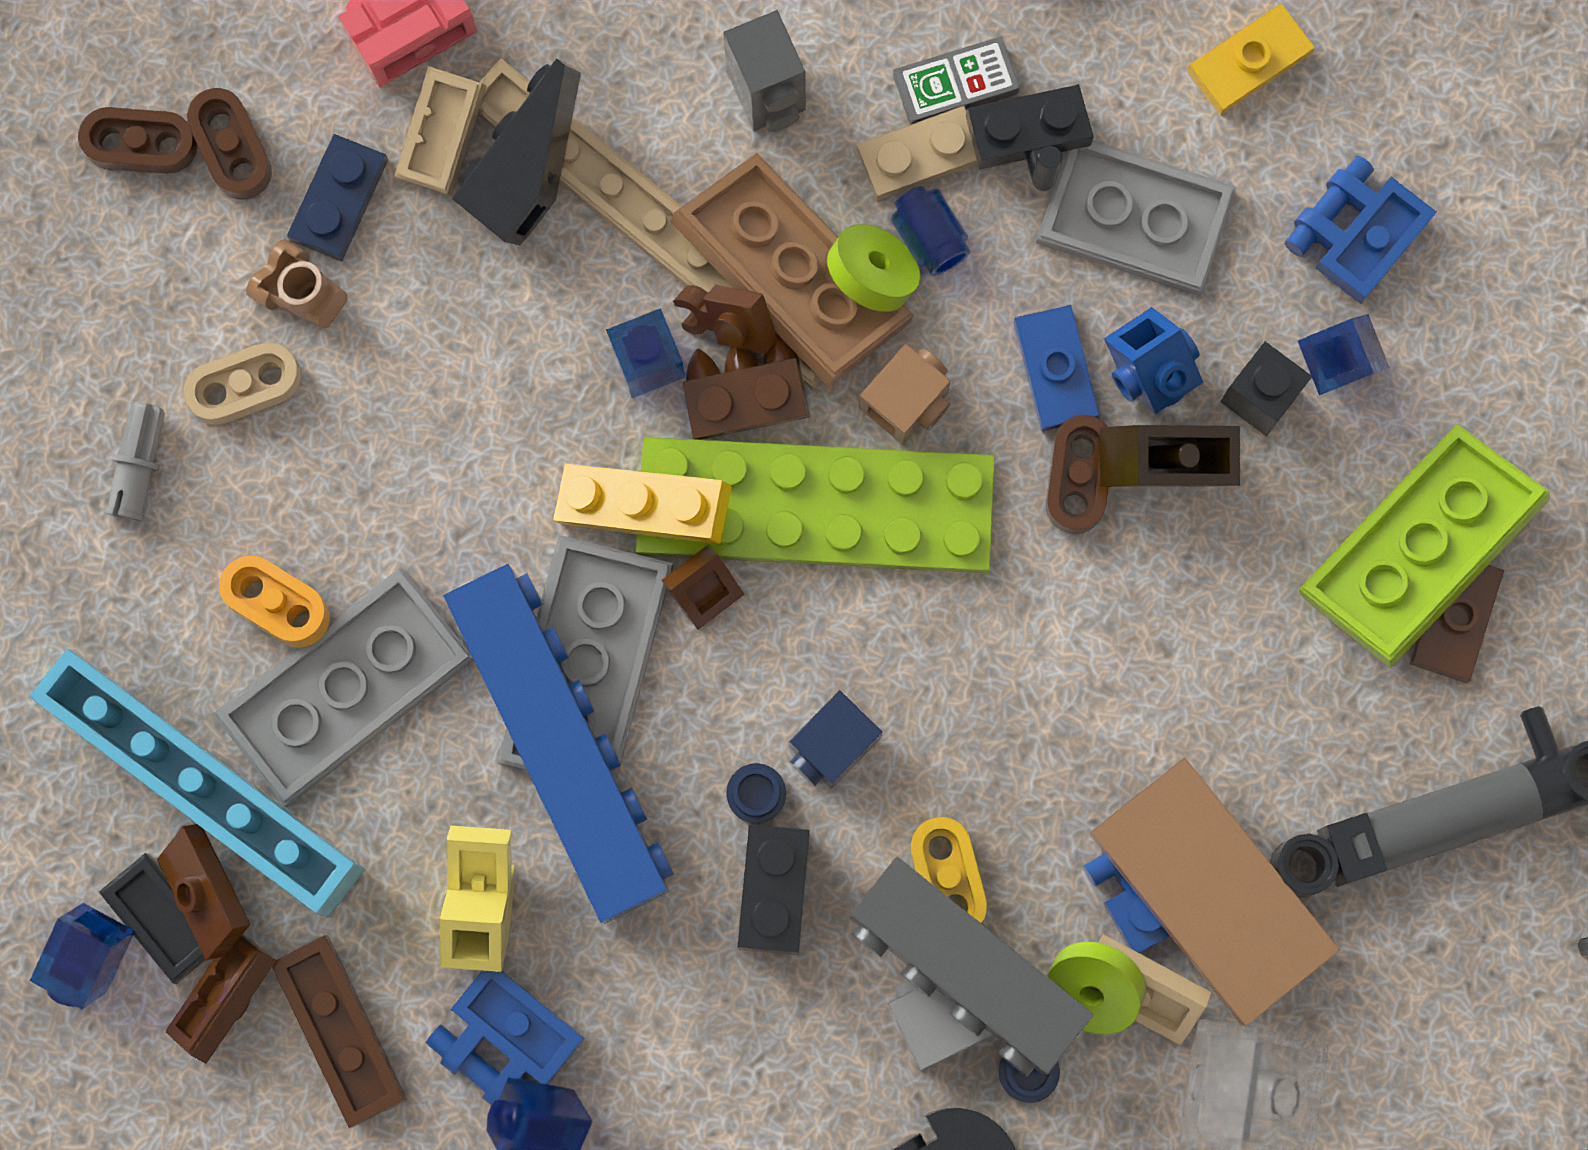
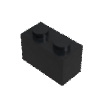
[737,824,810,955]

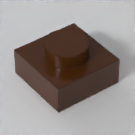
[661,545,744,630]

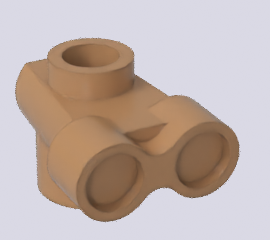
[246,239,348,328]

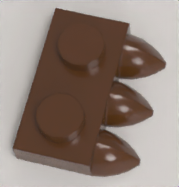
[682,333,810,440]

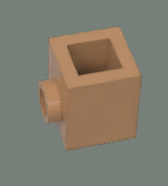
[859,343,951,445]

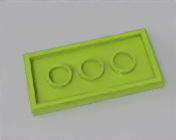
[1299,424,1550,668]

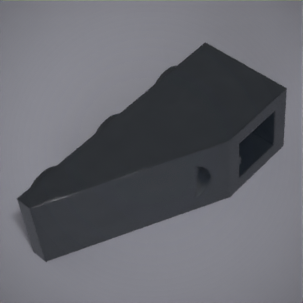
[452,58,581,246]

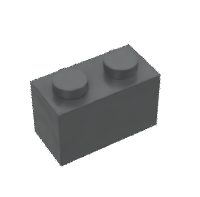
[723,10,806,132]

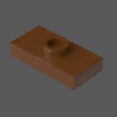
[1410,565,1504,683]
[157,824,250,960]
[166,934,277,1064]

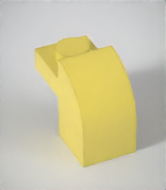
[440,826,515,972]

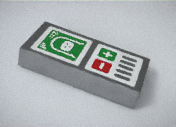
[893,36,1020,125]

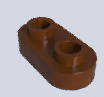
[187,88,272,200]
[78,107,198,174]
[1046,415,1109,534]

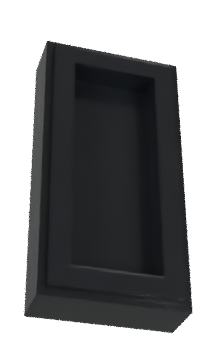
[99,853,205,984]

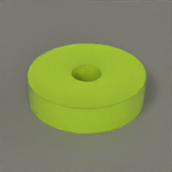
[827,224,920,312]
[1047,942,1146,1035]

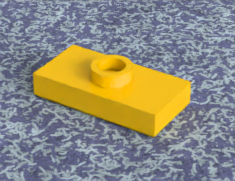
[1187,3,1315,116]

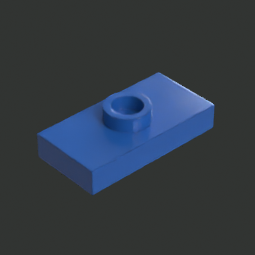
[1014,305,1099,432]

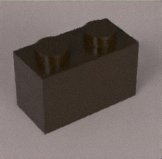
[1100,425,1240,487]

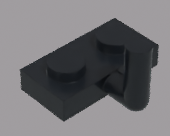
[966,84,1094,191]

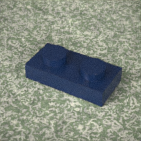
[287,134,388,262]

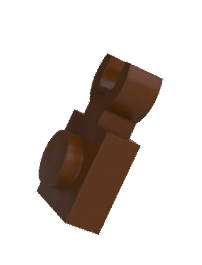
[673,284,778,354]

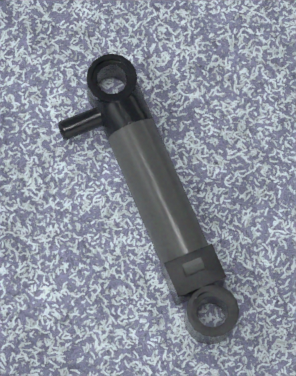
[1270,706,1588,898]

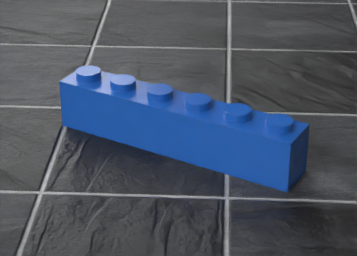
[443,563,674,924]

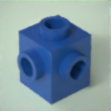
[1104,307,1204,414]

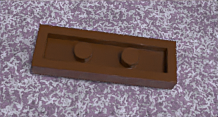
[272,935,408,1128]

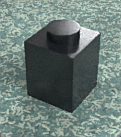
[1220,341,1313,437]

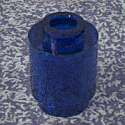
[890,186,971,276]

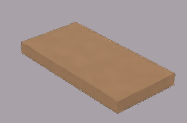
[671,153,914,387]
[1088,757,1340,1027]

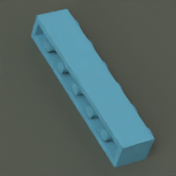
[29,649,365,917]

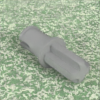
[104,402,165,521]

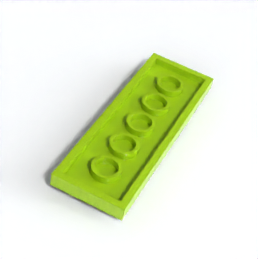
[636,437,994,574]

